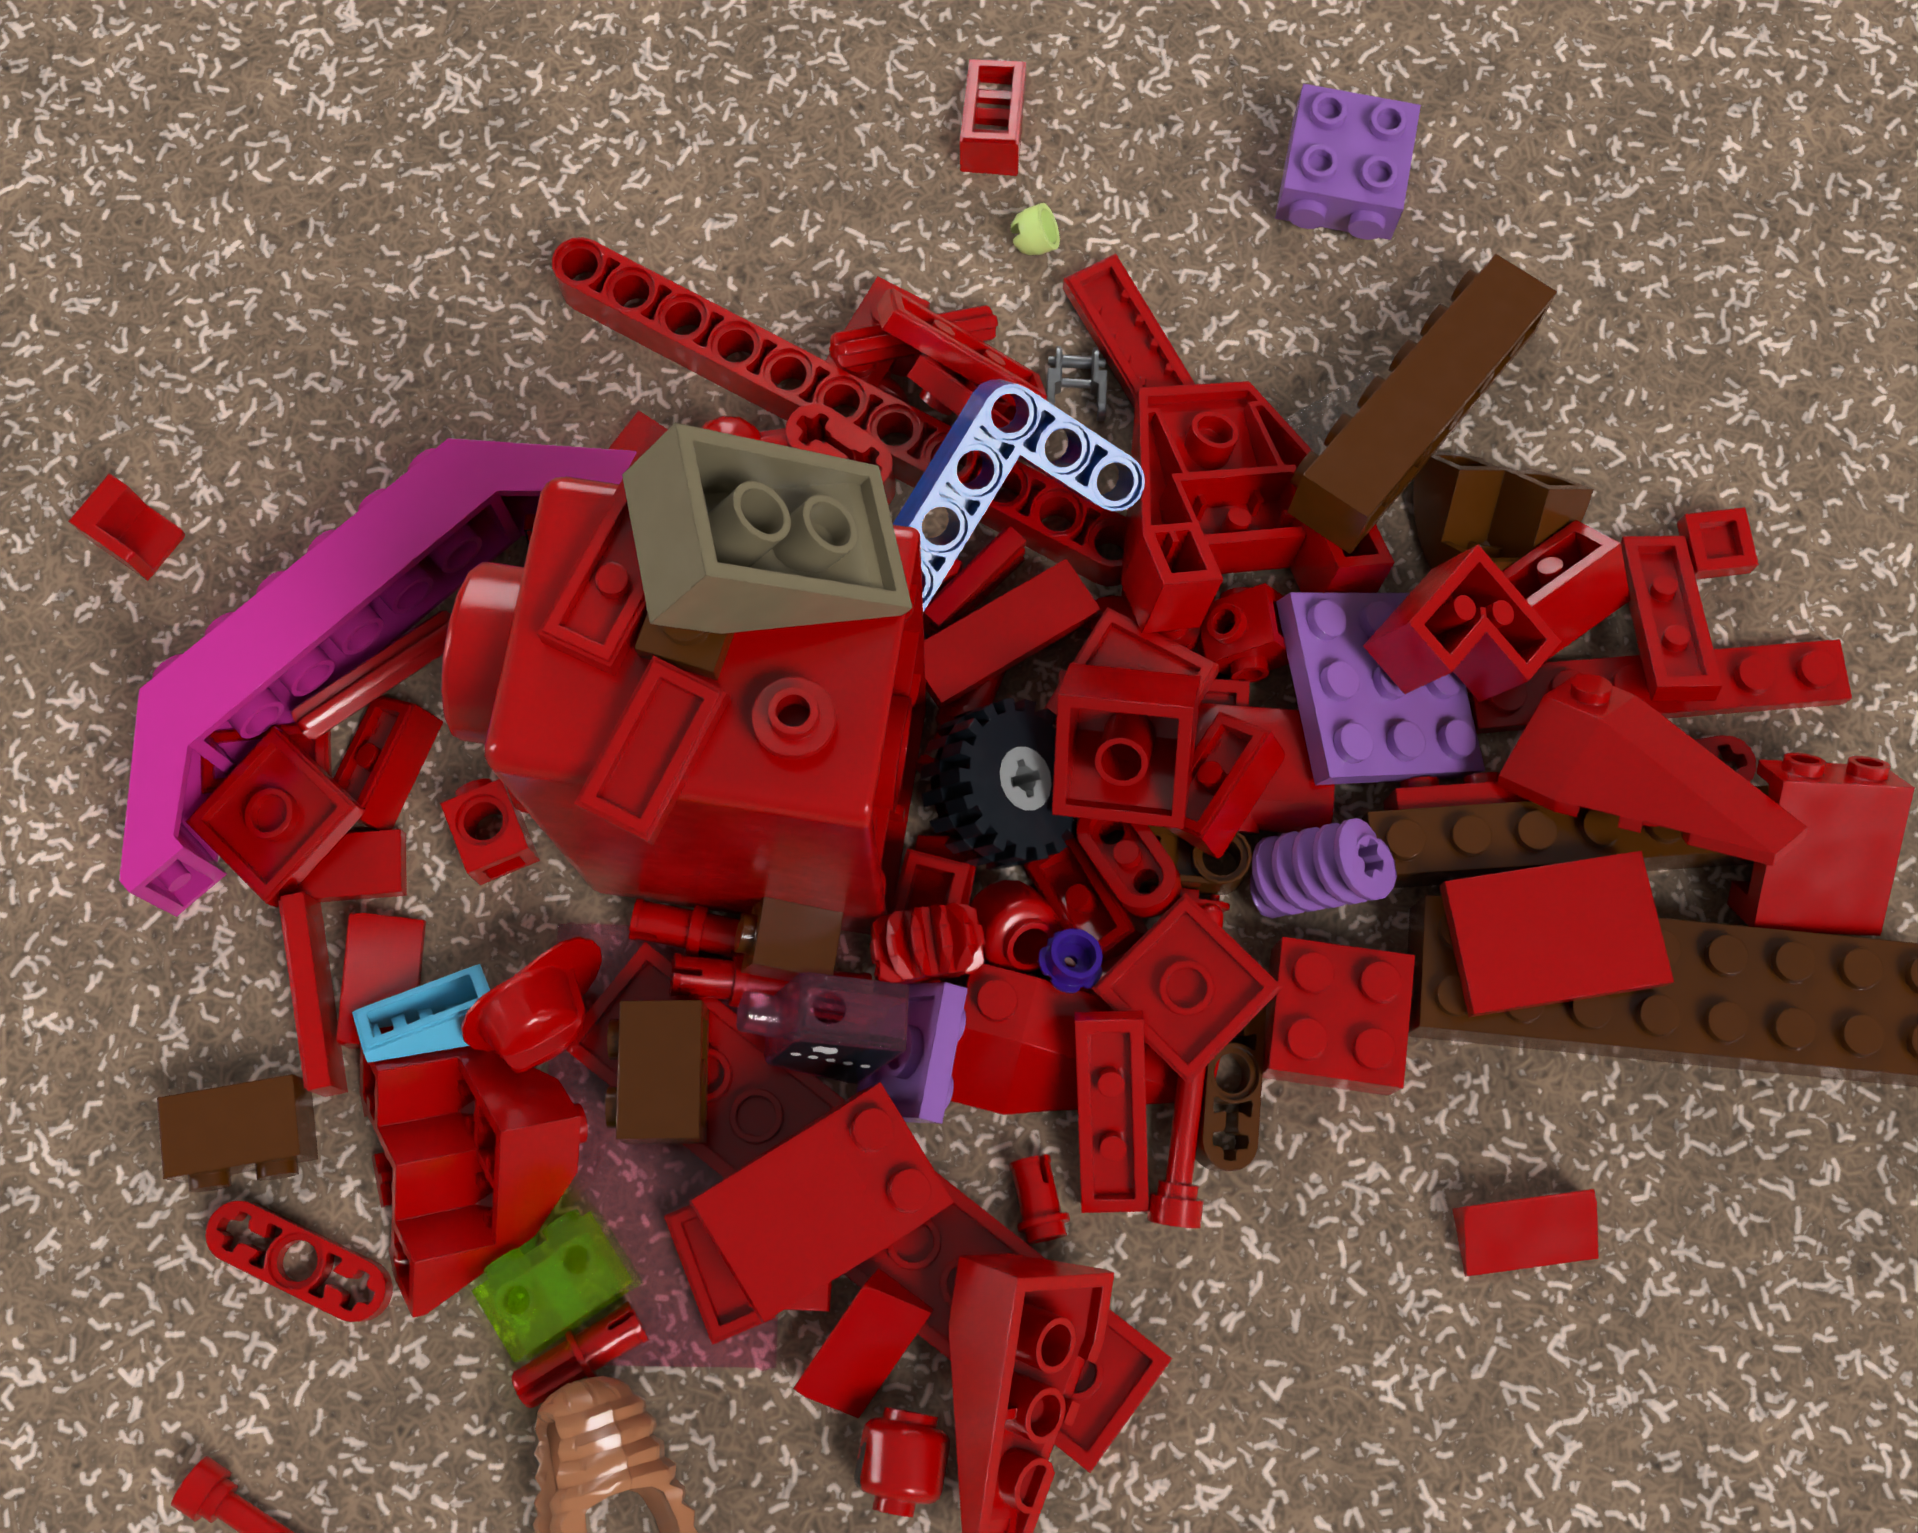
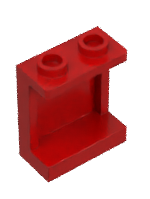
[1727,753,1915,936]

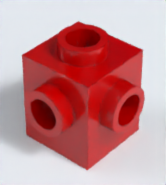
[1197,583,1289,683]

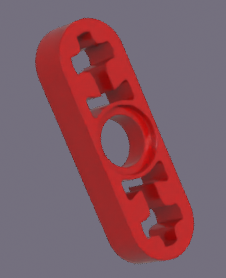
[205,1201,393,1322]

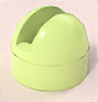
[1010,203,1060,255]

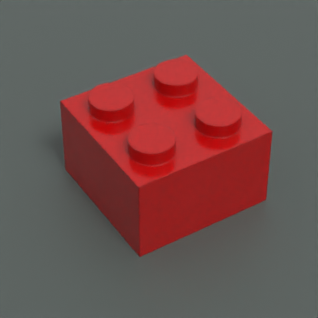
[1262,937,1415,1096]

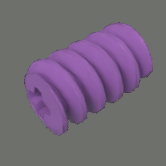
[1250,818,1397,919]

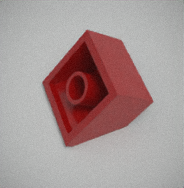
[1052,663,1201,829]

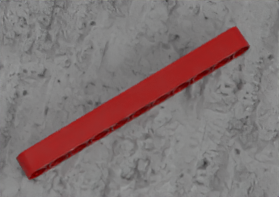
[552,237,1126,587]

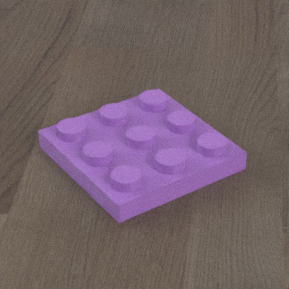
[1276,592,1485,785]

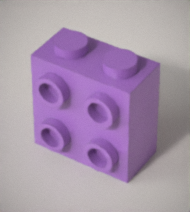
[1275,84,1421,240]

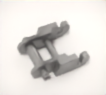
[1046,346,1107,421]

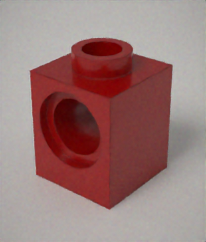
[440,778,540,885]

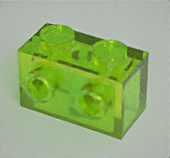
[471,1209,644,1362]

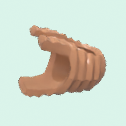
[533,1376,698,1533]

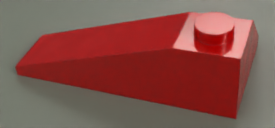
[1497,672,1808,866]
[950,964,1220,1115]
[949,1253,1114,1533]

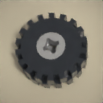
[920,698,1078,870]

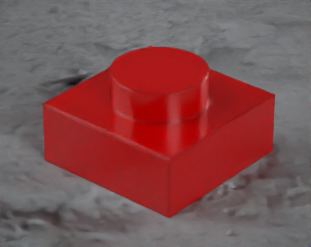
[1677,507,1759,580]

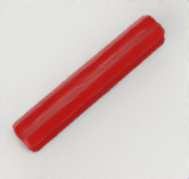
[829,305,998,369]
[290,610,451,740]

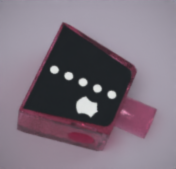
[737,972,909,1084]

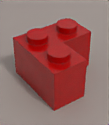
[1363,544,1562,702]

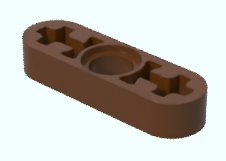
[1195,1006,1266,1171]

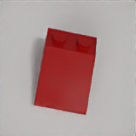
[689,1082,954,1322]

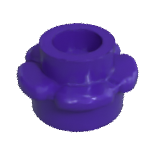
[1038,929,1103,993]

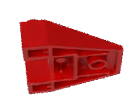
[1121,381,1395,633]

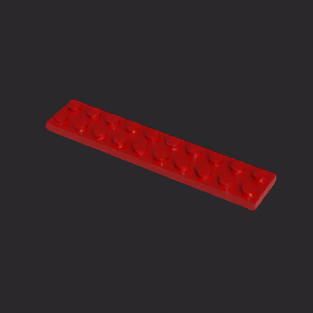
[566,942,1172,1473]

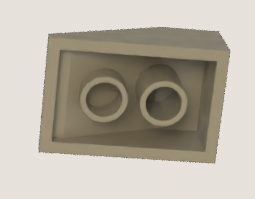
[622,423,912,634]

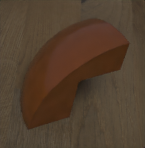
[1413,452,1594,571]

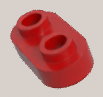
[1077,818,1181,917]

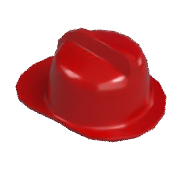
[461,937,602,1073]

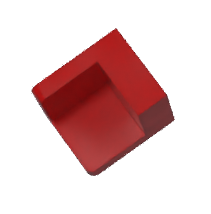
[68,473,185,581]

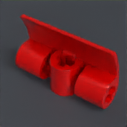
[1194,703,1335,835]

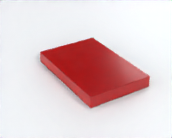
[1439,851,1674,1017]

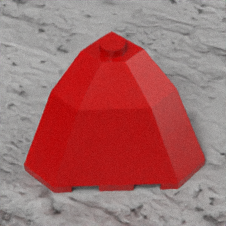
[359,1043,588,1318]

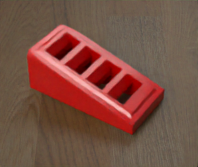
[960,59,1026,176]

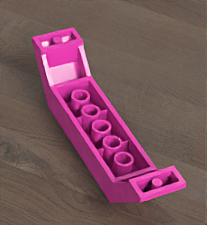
[119,438,637,917]

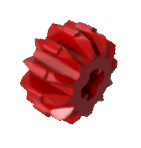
[869,903,985,986]

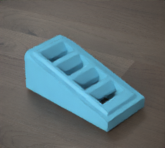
[352,964,490,1063]

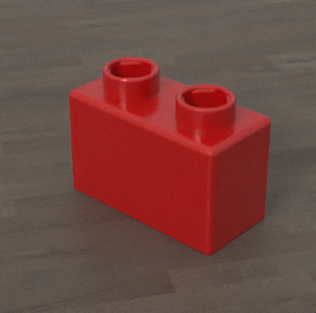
[441,476,926,935]

